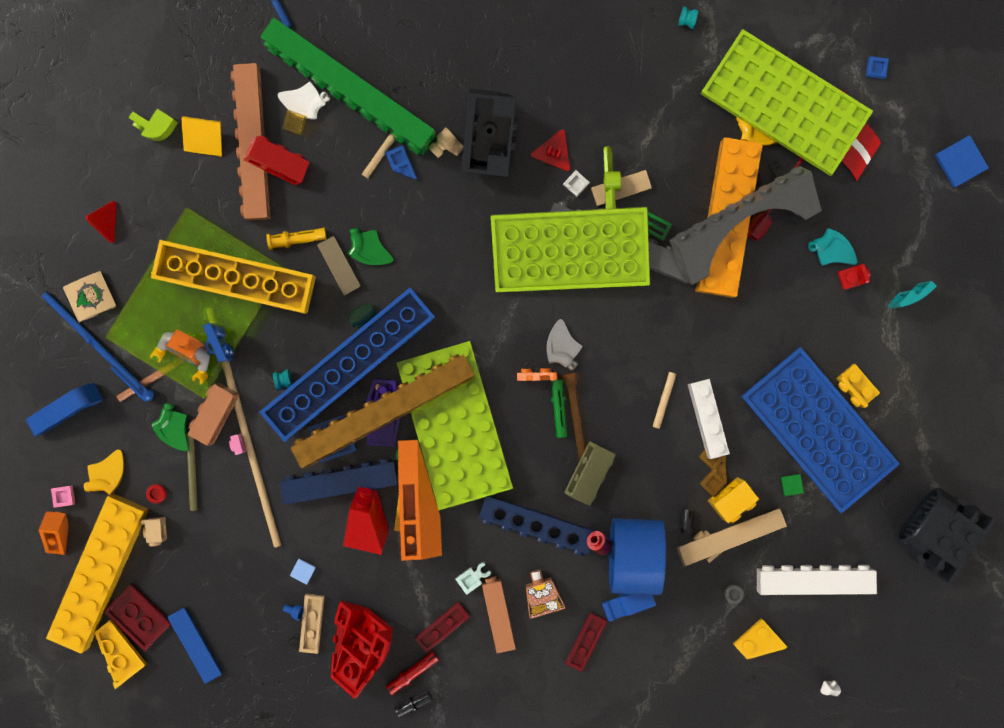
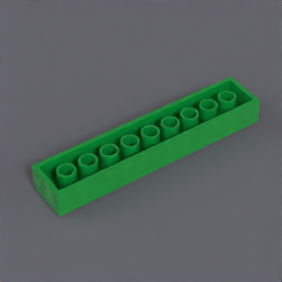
[260,18,437,155]

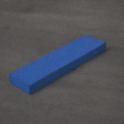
[167,607,223,684]

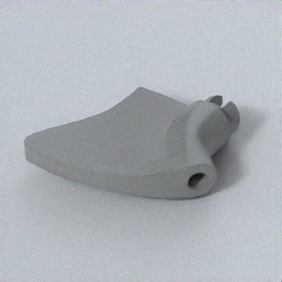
[546,319,582,370]

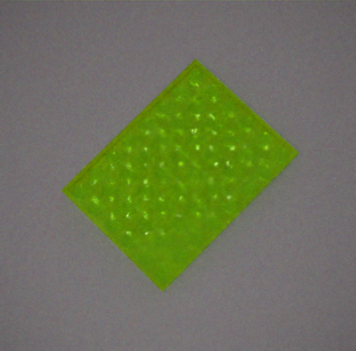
[105,207,284,398]

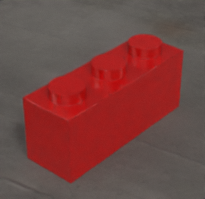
[243,136,309,186]

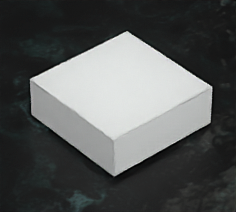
[563,170,590,197]

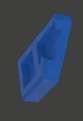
[386,145,417,180]

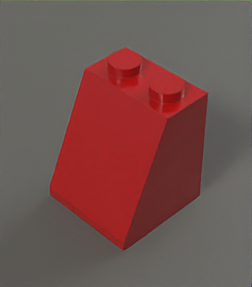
[343,487,389,555]

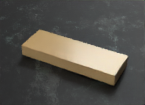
[591,170,652,206]
[299,594,325,654]

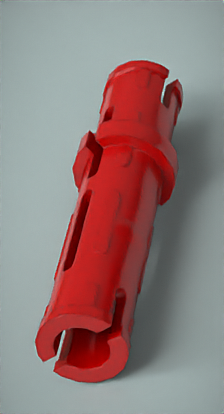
[386,651,439,696]

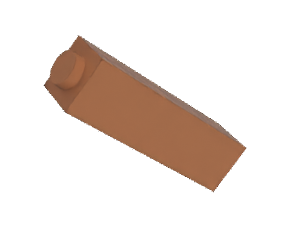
[482,576,516,653]

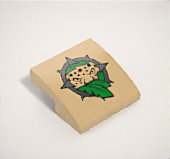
[63,271,116,322]

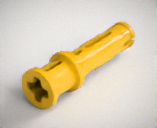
[267,228,327,251]

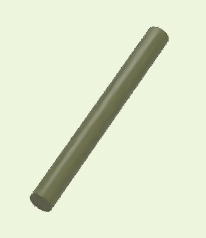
[187,435,198,511]

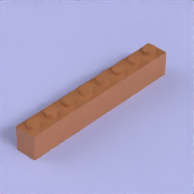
[231,63,271,221]

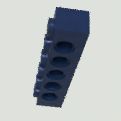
[479,495,595,556]

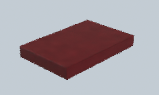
[104,583,171,651]

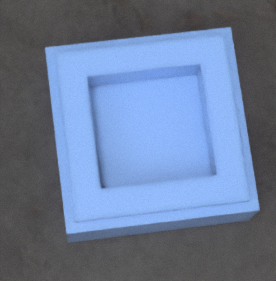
[290,558,316,585]

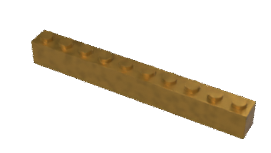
[290,354,475,469]

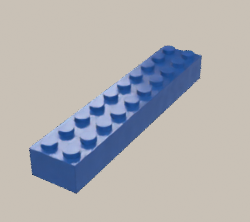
[259,288,435,442]

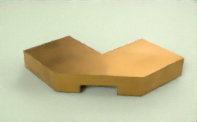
[698,450,727,497]

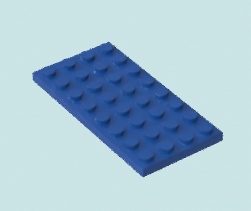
[741,347,899,514]

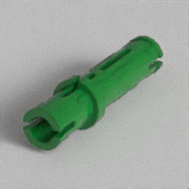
[551,379,568,438]

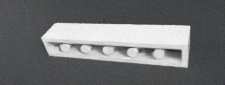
[757,565,877,595]

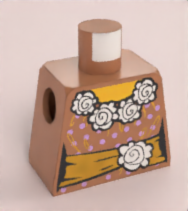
[526,570,565,619]

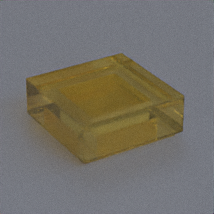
[283,110,307,135]

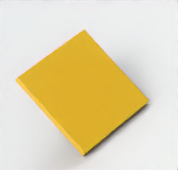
[182,116,222,157]

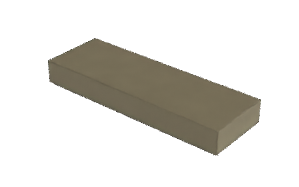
[317,236,361,296]

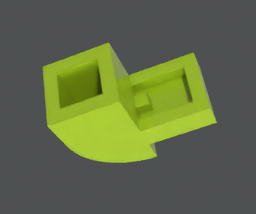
[129,109,178,141]

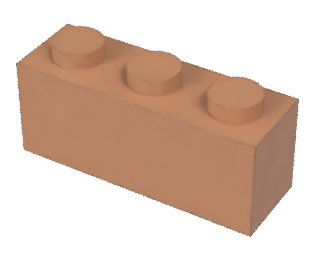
[187,383,240,446]

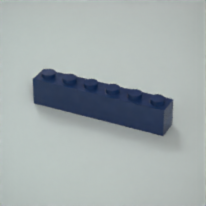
[280,458,399,505]

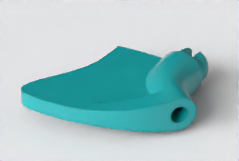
[808,229,857,266]

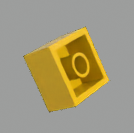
[707,477,759,523]

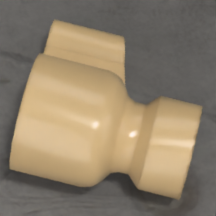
[428,127,463,158]

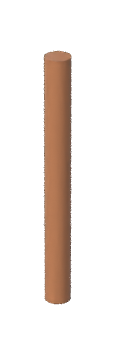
[117,358,186,402]

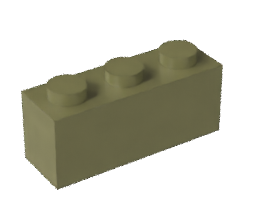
[564,441,616,506]

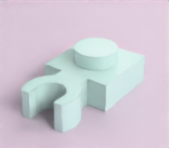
[456,562,491,595]

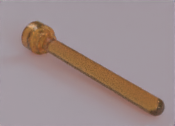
[562,373,585,461]

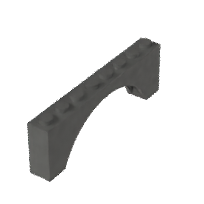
[670,166,822,285]

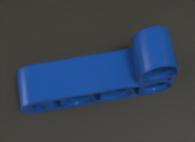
[26,383,104,437]

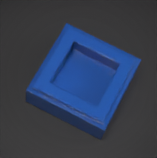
[865,56,889,79]

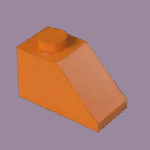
[39,511,69,555]

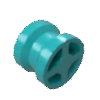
[678,6,698,29]
[273,369,293,391]

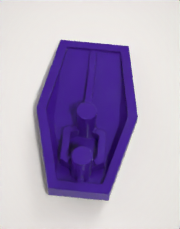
[366,379,401,447]

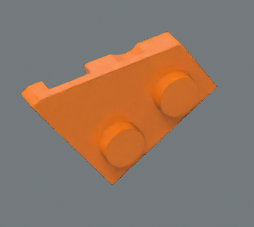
[517,368,557,381]

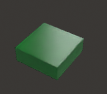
[780,474,804,496]

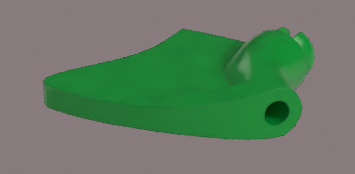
[348,227,393,265]
[152,403,189,451]

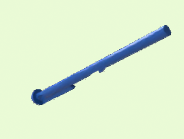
[42,292,154,402]

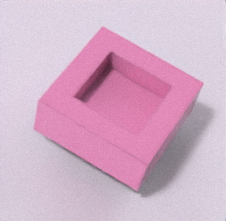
[229,433,247,455]
[51,485,75,508]

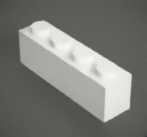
[688,379,729,459]

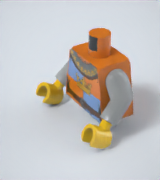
[150,330,210,384]

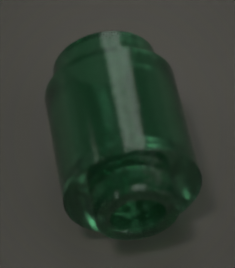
[348,302,377,329]

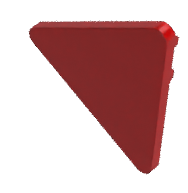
[531,130,570,172]
[85,201,117,243]

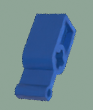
[602,594,656,622]

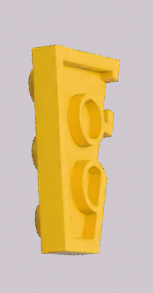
[94,620,147,689]

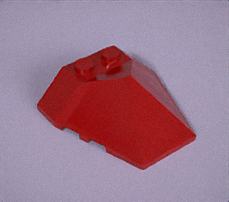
[331,601,393,699]

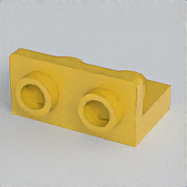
[836,364,880,408]

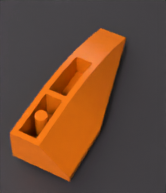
[398,440,442,560]

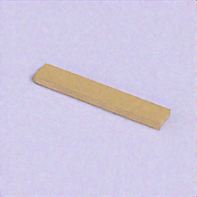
[677,508,787,566]

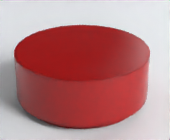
[146,484,167,503]

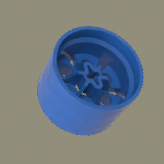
[609,518,666,595]

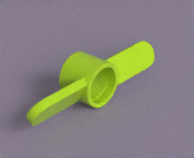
[603,146,621,209]

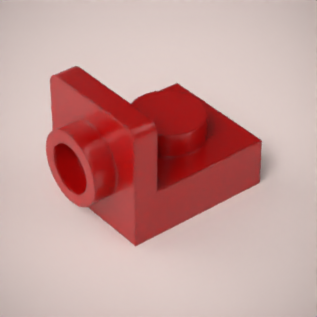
[837,264,871,290]

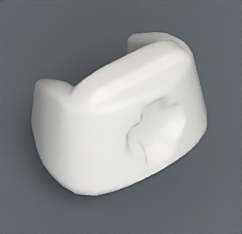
[820,680,841,697]

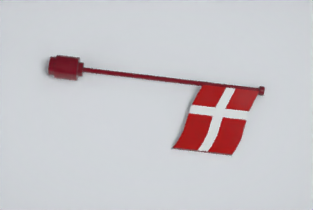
[747,90,881,241]

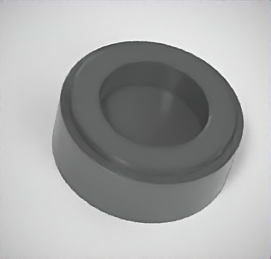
[724,584,744,604]

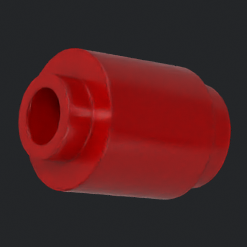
[587,531,612,555]

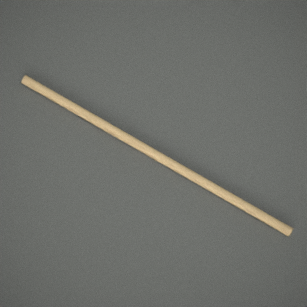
[206,307,281,547]

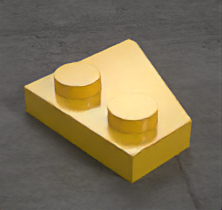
[733,618,787,659]

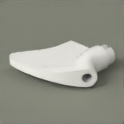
[278,81,330,119]

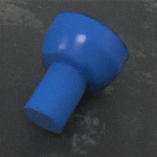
[283,604,304,621]

